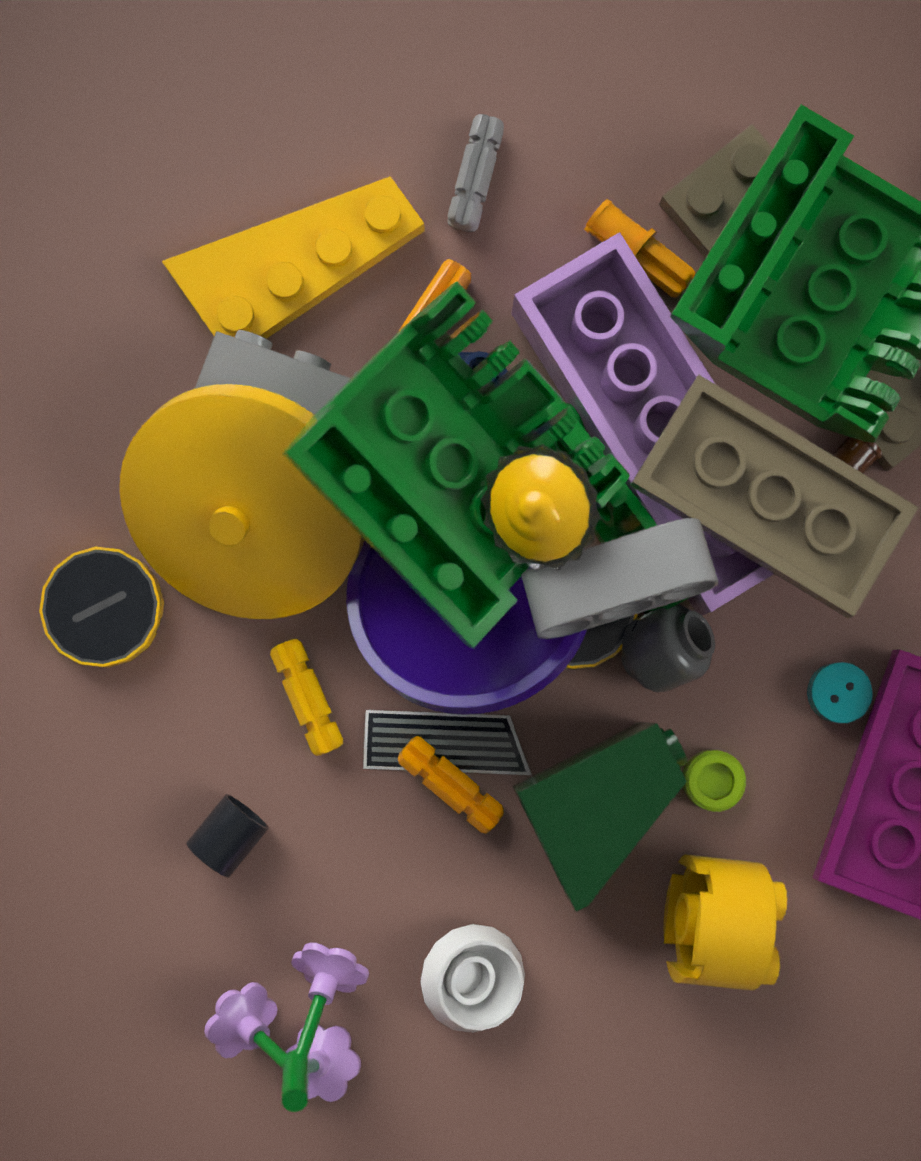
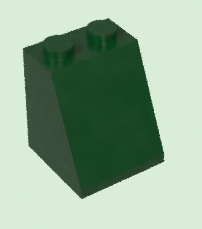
[512,722,688,912]

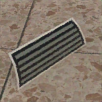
[363,710,532,775]

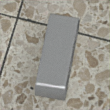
[522,518,718,639]

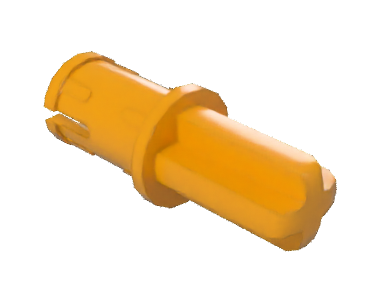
[584,199,696,297]

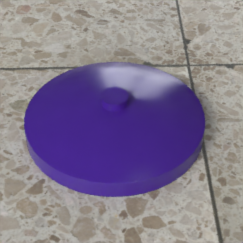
[346,540,587,715]

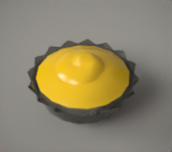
[480,444,600,571]

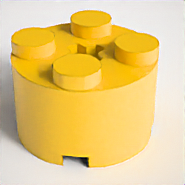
[663,854,787,991]

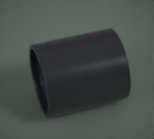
[186,794,269,878]

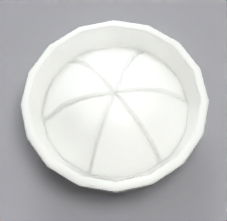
[420,924,525,1033]

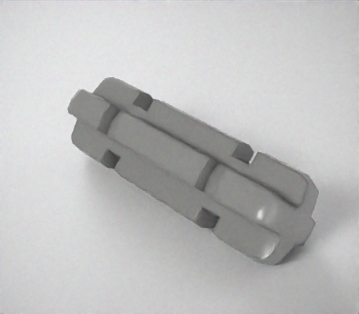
[447,114,504,232]

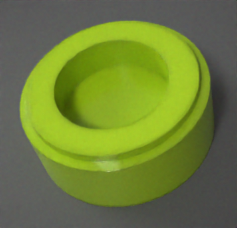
[683,750,746,812]

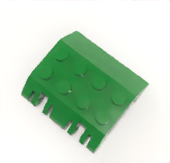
[670,104,921,443]
[283,281,630,648]

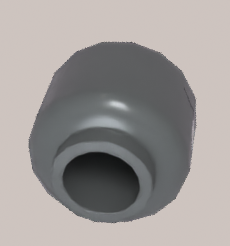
[621,604,715,693]

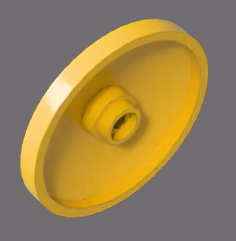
[119,384,365,619]

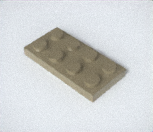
[630,374,919,618]

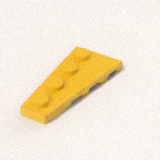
[162,176,425,339]

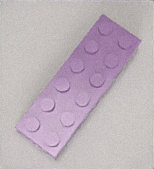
[512,232,774,615]

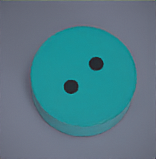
[807,662,873,723]

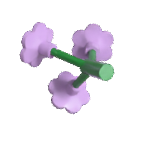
[204,943,369,1112]

